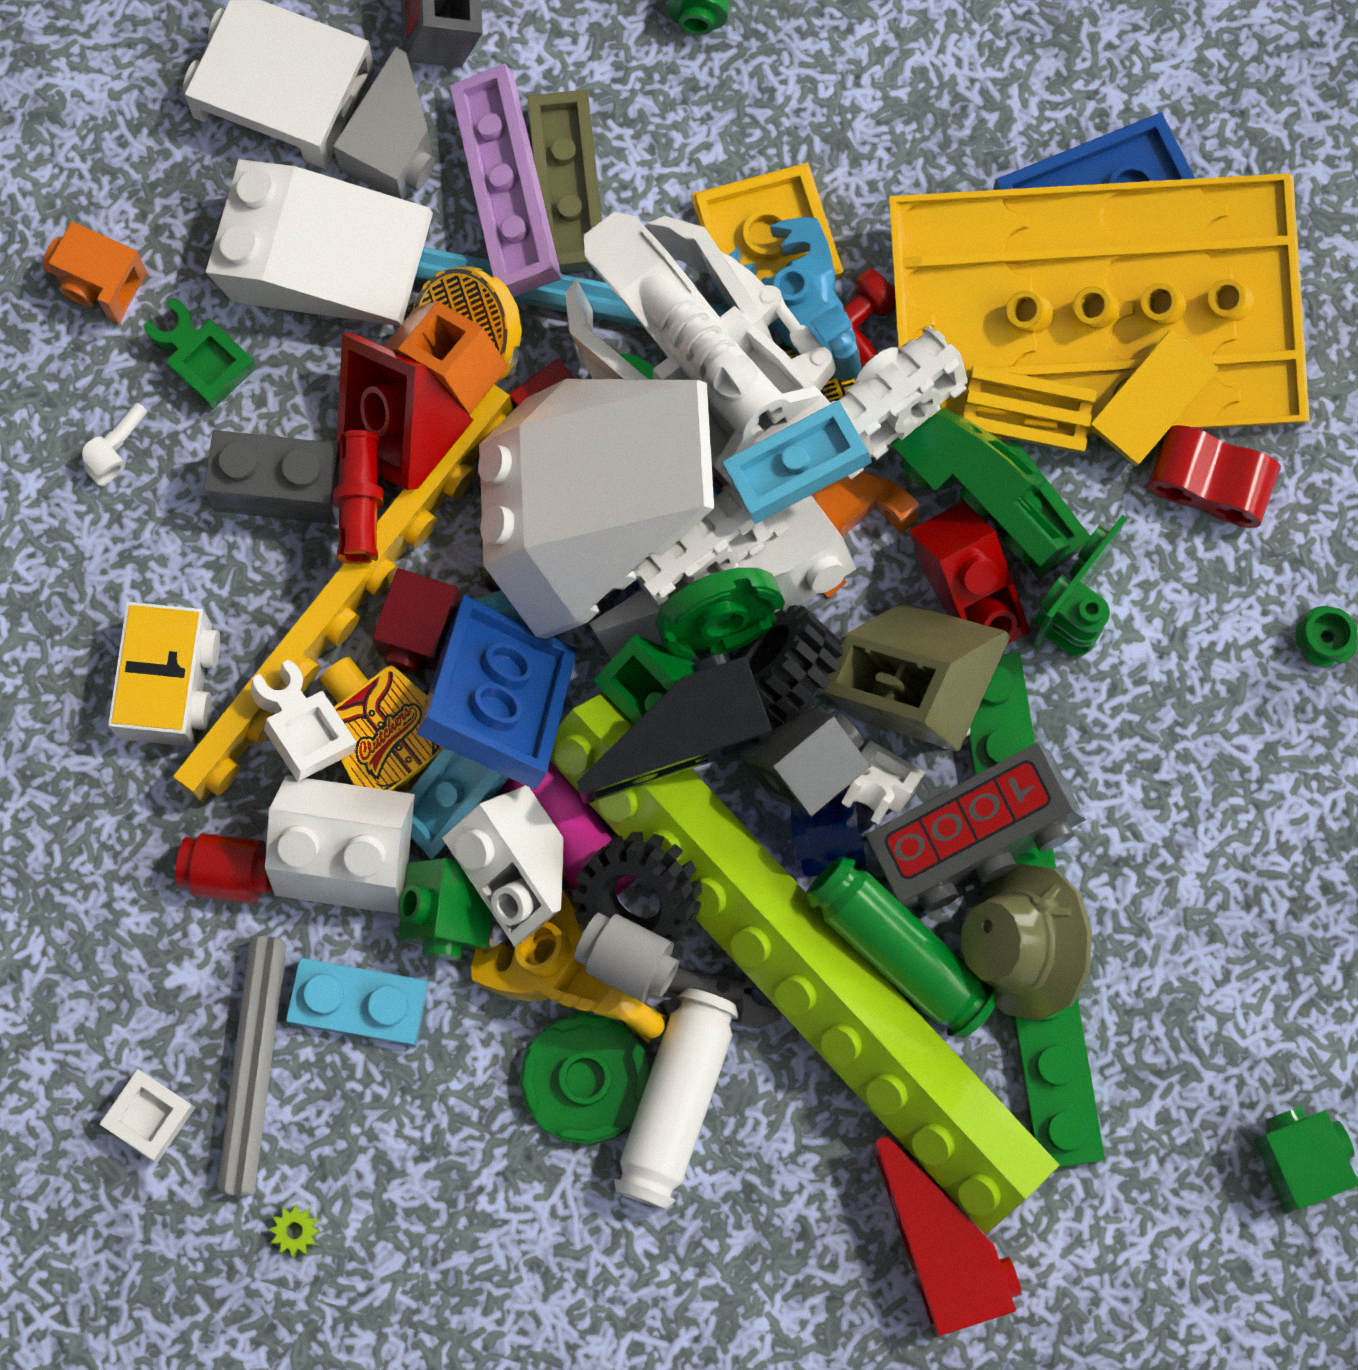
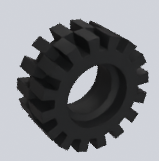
[731,605,843,726]
[572,832,702,946]

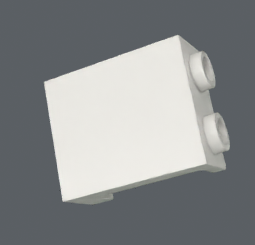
[183,0,374,169]

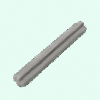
[217,936,286,1197]

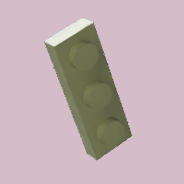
[527,89,602,274]

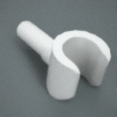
[82,403,147,486]

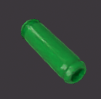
[806,857,996,1039]

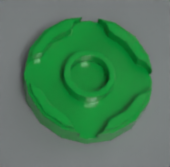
[655,567,785,659]
[520,1013,650,1146]

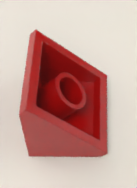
[336,333,473,490]

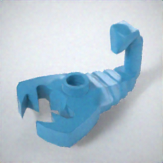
[714,217,862,381]

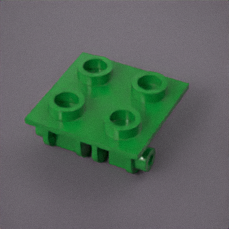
[1032,515,1127,656]

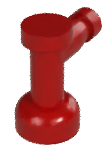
[844,268,896,367]

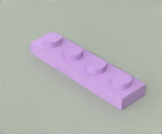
[450,63,562,297]

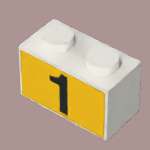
[108,602,220,747]

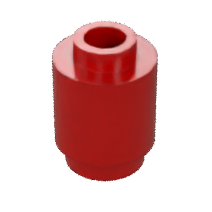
[175,833,272,905]

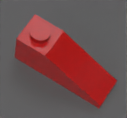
[872,1137,1022,1338]

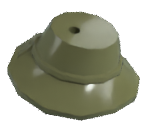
[961,864,1092,1020]

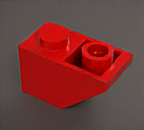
[908,502,1031,645]

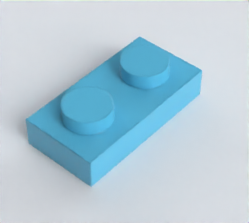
[722,400,872,524]
[408,748,509,860]
[286,958,429,1047]

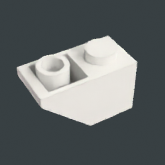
[442,785,564,946]

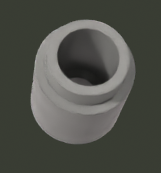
[574,912,679,1003]

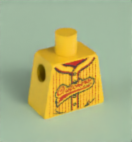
[320,657,443,793]

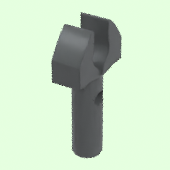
[667,968,784,1029]

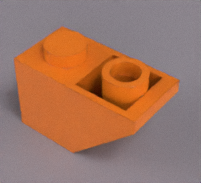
[383,301,508,415]

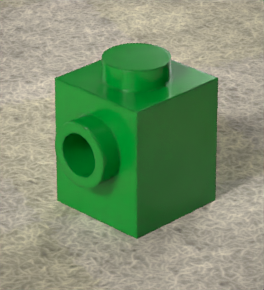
[398,858,492,960]
[1254,1105,1358,1214]

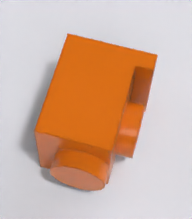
[42,221,147,325]

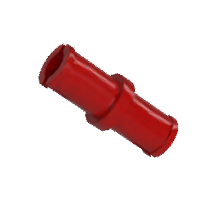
[333,430,384,564]

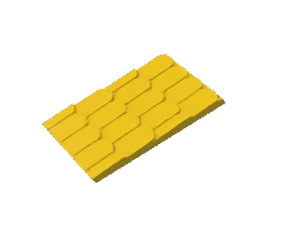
[889,173,1310,441]

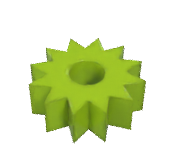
[268,1204,322,1258]

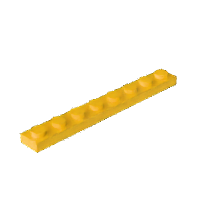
[173,384,512,804]

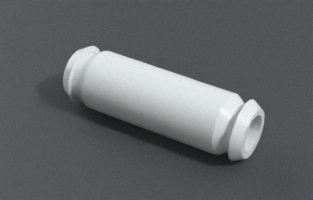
[614,988,738,1210]

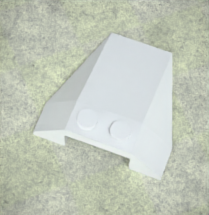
[478,379,714,639]

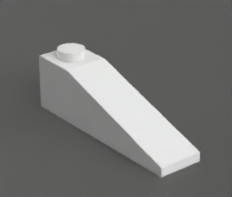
[589,495,856,660]

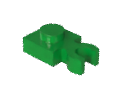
[143,298,257,410]

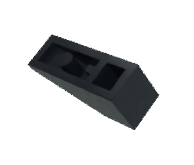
[577,653,772,805]

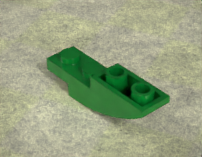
[891,406,1072,567]

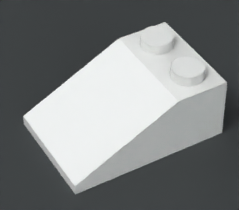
[205,159,433,326]

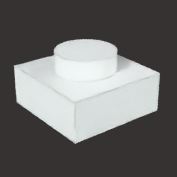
[100,1069,196,1163]

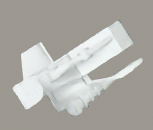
[565,212,968,610]

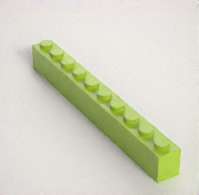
[550,692,1060,1235]

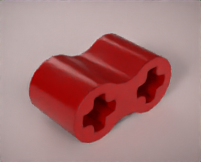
[1148,425,1281,528]

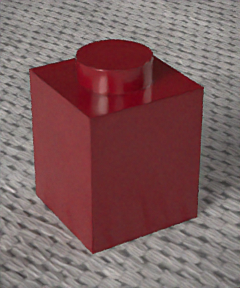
[372,568,461,675]

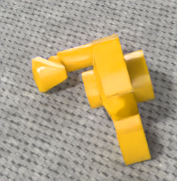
[471,887,668,1044]

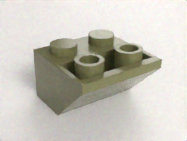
[820,602,1010,752]

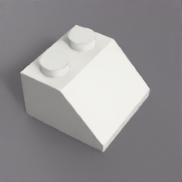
[265,775,415,914]

